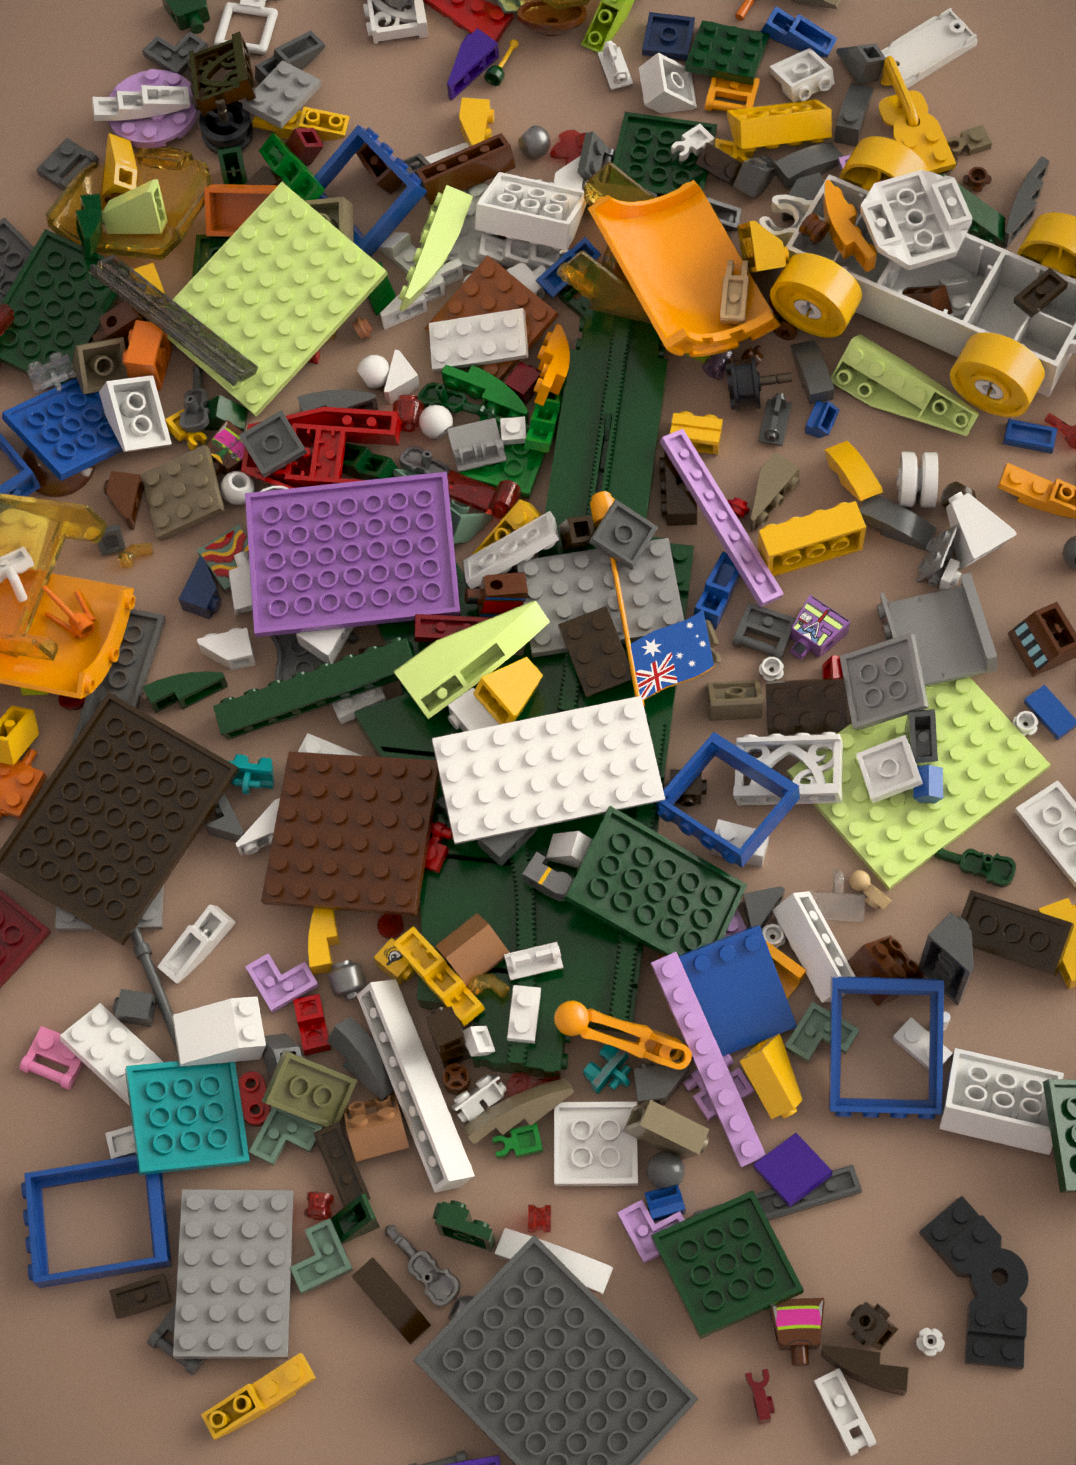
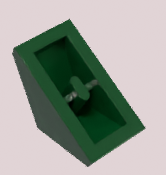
[217,146,248,185]
[203,395,248,432]
[330,1194,380,1244]

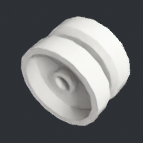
[897,451,939,508]

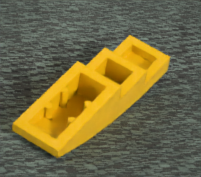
[393,926,485,1026]

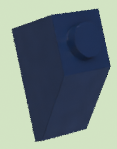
[179,557,221,619]

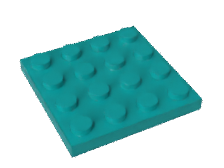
[125,1061,250,1175]

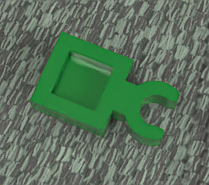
[492,1123,543,1159]

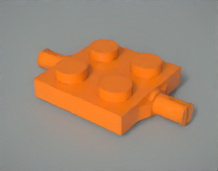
[0,748,47,820]

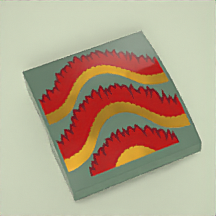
[196,524,249,591]

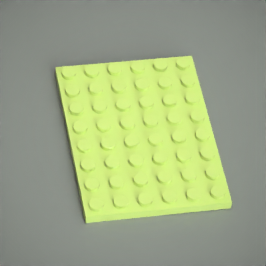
[152,182,388,417]
[787,677,1051,891]

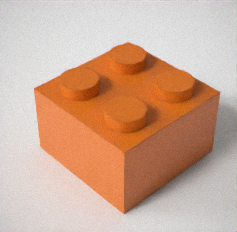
[123,320,173,391]

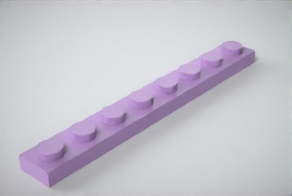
[660,429,784,607]
[650,952,766,1167]

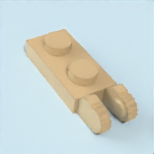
[720,260,749,325]

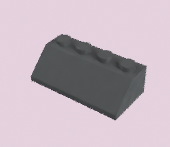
[919,912,974,1005]

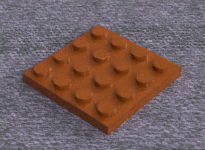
[424,255,559,381]

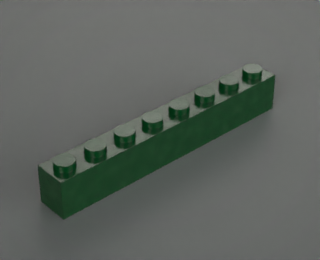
[213,637,415,740]

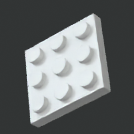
[554,1102,638,1186]

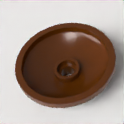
[517,0,587,37]
[22,447,95,497]

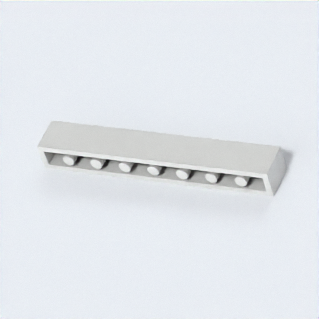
[357,979,475,1193]

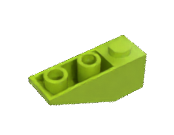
[581,0,635,53]

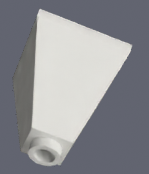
[946,492,1017,569]

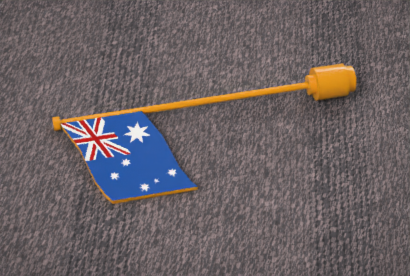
[590,492,714,707]

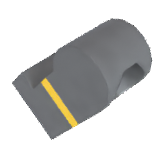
[522,852,572,901]

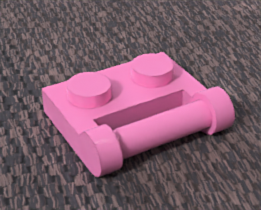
[19,1026,84,1090]

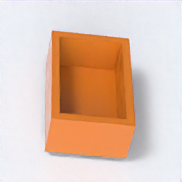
[204,184,278,237]

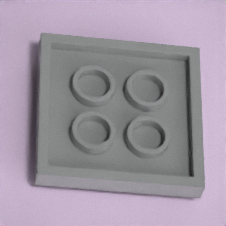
[840,633,929,731]

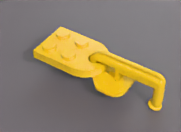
[878,56,956,174]

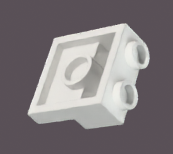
[769,48,835,102]

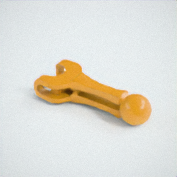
[554,1001,692,1070]

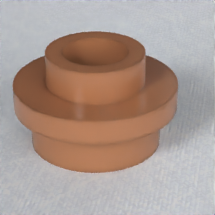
[352,316,373,339]

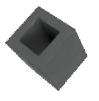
[113,989,157,1027]

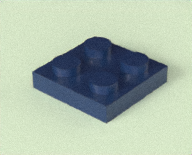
[642,12,695,61]

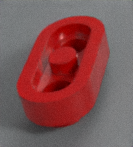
[238,1071,271,1127]

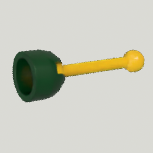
[484,39,519,86]

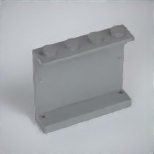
[877,573,997,687]

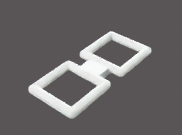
[214,0,278,55]

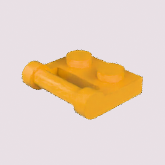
[705,77,760,112]

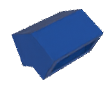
[805,401,840,438]
[913,765,943,804]
[644,1184,686,1222]

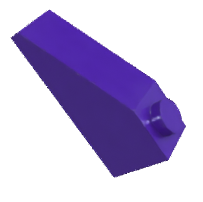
[447,28,499,100]

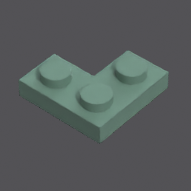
[785,1001,860,1063]
[249,1107,323,1166]
[290,1218,353,1295]

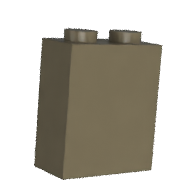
[623,1100,709,1160]

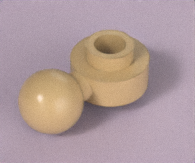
[849,870,891,910]

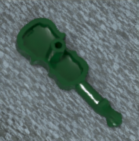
[417,382,497,419]
[934,848,1016,888]

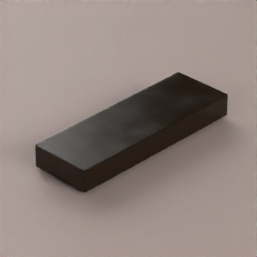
[313,1122,371,1207]

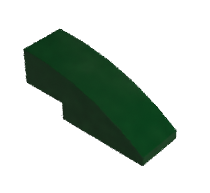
[75,194,102,258]
[342,443,399,480]
[142,671,228,713]

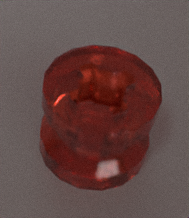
[304,1192,335,1220]
[528,1204,551,1233]

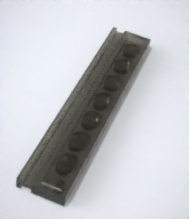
[88,254,258,386]

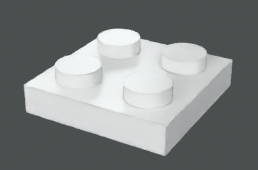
[856,735,923,803]

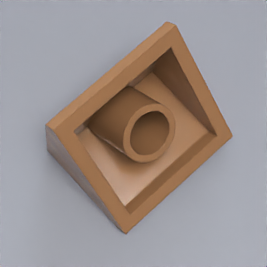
[435,913,510,987]

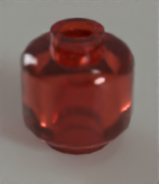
[392,395,424,432]

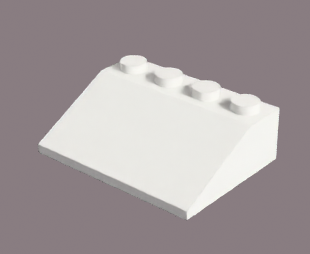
[475,172,590,250]
[939,1048,1064,1155]

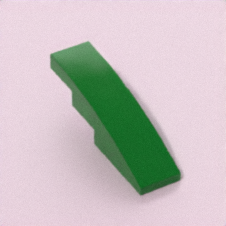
[258,133,325,201]
[524,378,565,453]

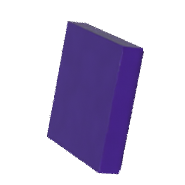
[753,1133,832,1208]

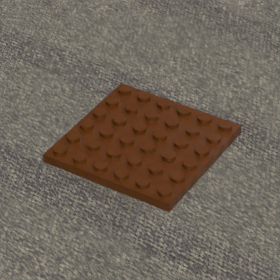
[261,752,440,916]

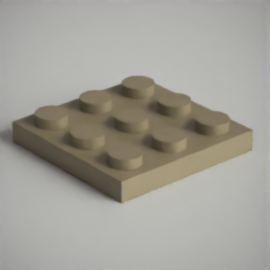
[142,445,225,541]

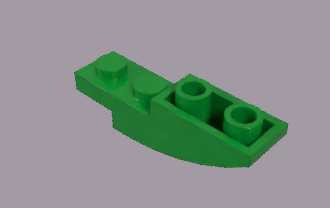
[441,365,529,424]

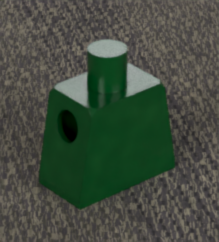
[162,0,210,34]

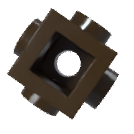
[847,1302,899,1351]

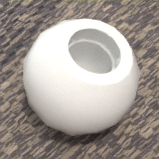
[357,355,390,389]
[419,405,453,439]
[220,471,255,505]

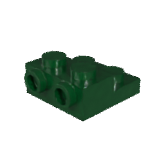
[433,1200,496,1252]

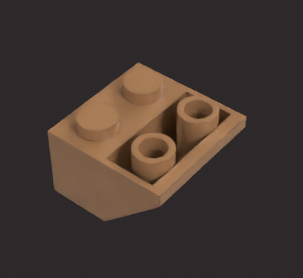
[344,1093,409,1162]

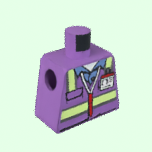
[790,595,850,660]

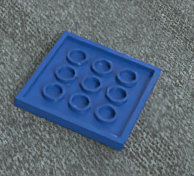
[2,378,123,481]
[679,925,797,1065]

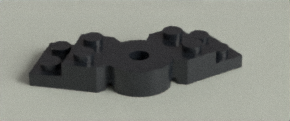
[919,1196,1029,1369]

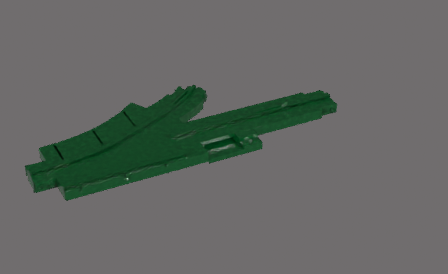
[354,307,694,1080]

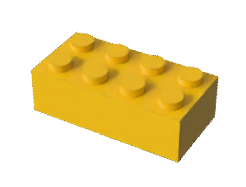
[757,501,866,577]

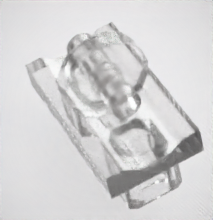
[27,352,76,393]

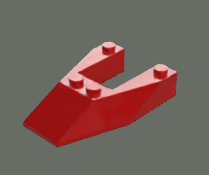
[241,407,402,489]

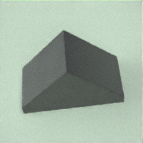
[742,886,785,930]

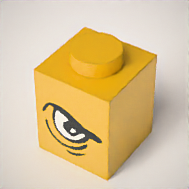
[373,938,416,985]

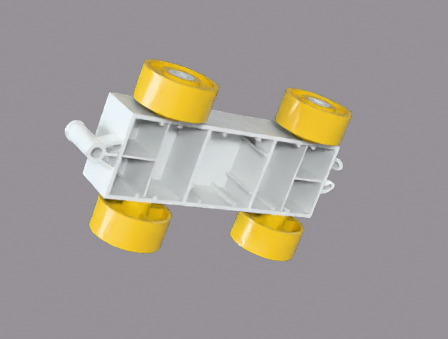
[759,136,1076,417]

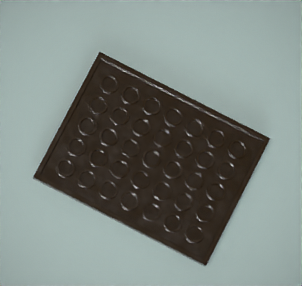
[0,692,239,946]

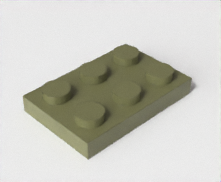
[262,1050,358,1127]

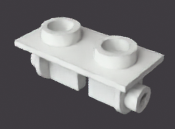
[598,41,633,90]
[504,942,563,980]
[450,1074,507,1123]

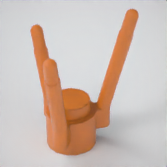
[42,585,96,639]

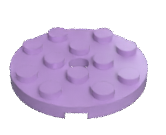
[108,69,199,149]

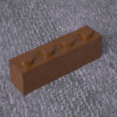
[415,133,516,205]

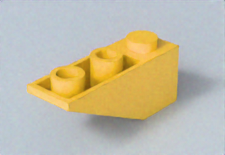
[459,98,494,147]
[102,133,137,197]
[472,500,542,555]

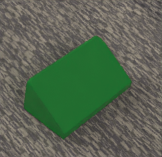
[368,261,397,316]

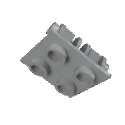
[447,418,507,472]
[916,524,959,586]

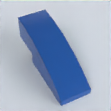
[760,6,838,58]
[535,237,601,298]
[693,551,741,630]

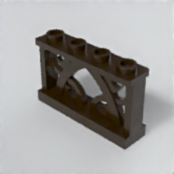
[187,32,256,117]

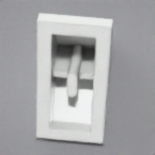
[384,350,420,405]
[546,831,591,868]

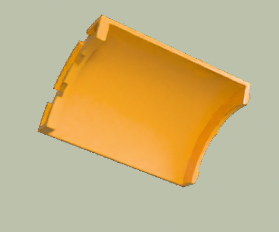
[588,180,781,357]
[0,569,136,699]

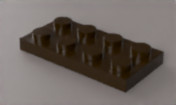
[961,890,1074,976]

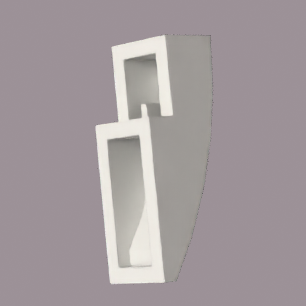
[157,904,236,984]

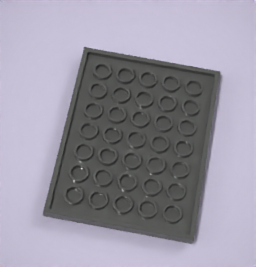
[413,1235,698,1465]

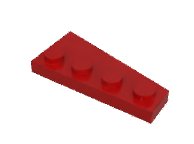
[423,0,514,43]

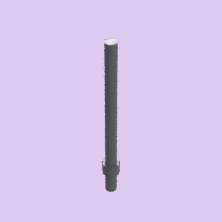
[131,926,178,1054]

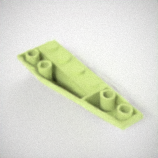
[398,185,473,311]
[831,334,980,436]
[393,600,550,719]

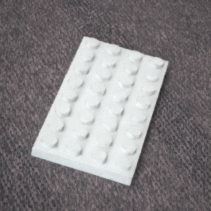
[432,696,665,844]

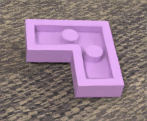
[245,953,319,1013]
[617,1200,684,1264]

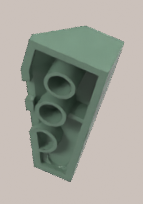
[393,468,494,545]

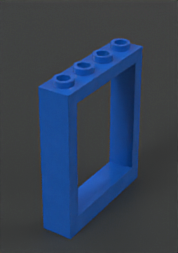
[829,976,944,1119]
[21,1155,172,1288]

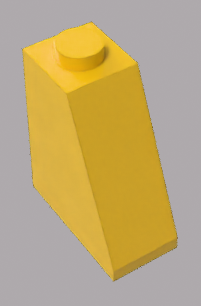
[473,657,543,725]
[740,1034,803,1119]

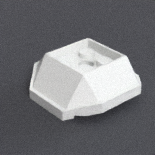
[860,170,973,271]

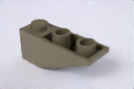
[750,452,800,532]

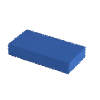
[1003,419,1058,454]
[1023,684,1076,740]

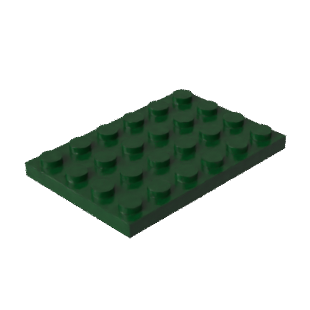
[0,229,131,387]
[563,806,747,957]

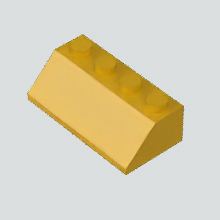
[727,99,832,152]
[737,221,789,273]

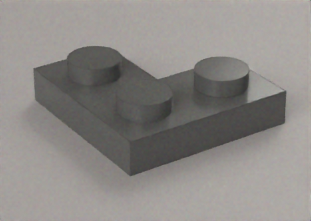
[142,31,208,75]

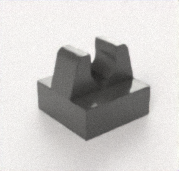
[95,524,126,556]

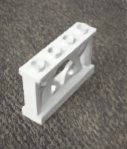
[363,0,429,44]
[733,732,843,806]

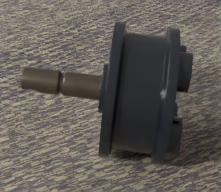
[199,99,253,154]
[725,354,792,412]

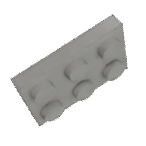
[242,60,321,129]

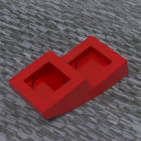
[293,994,331,1056]

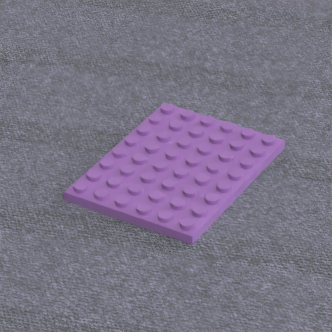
[245,472,461,637]

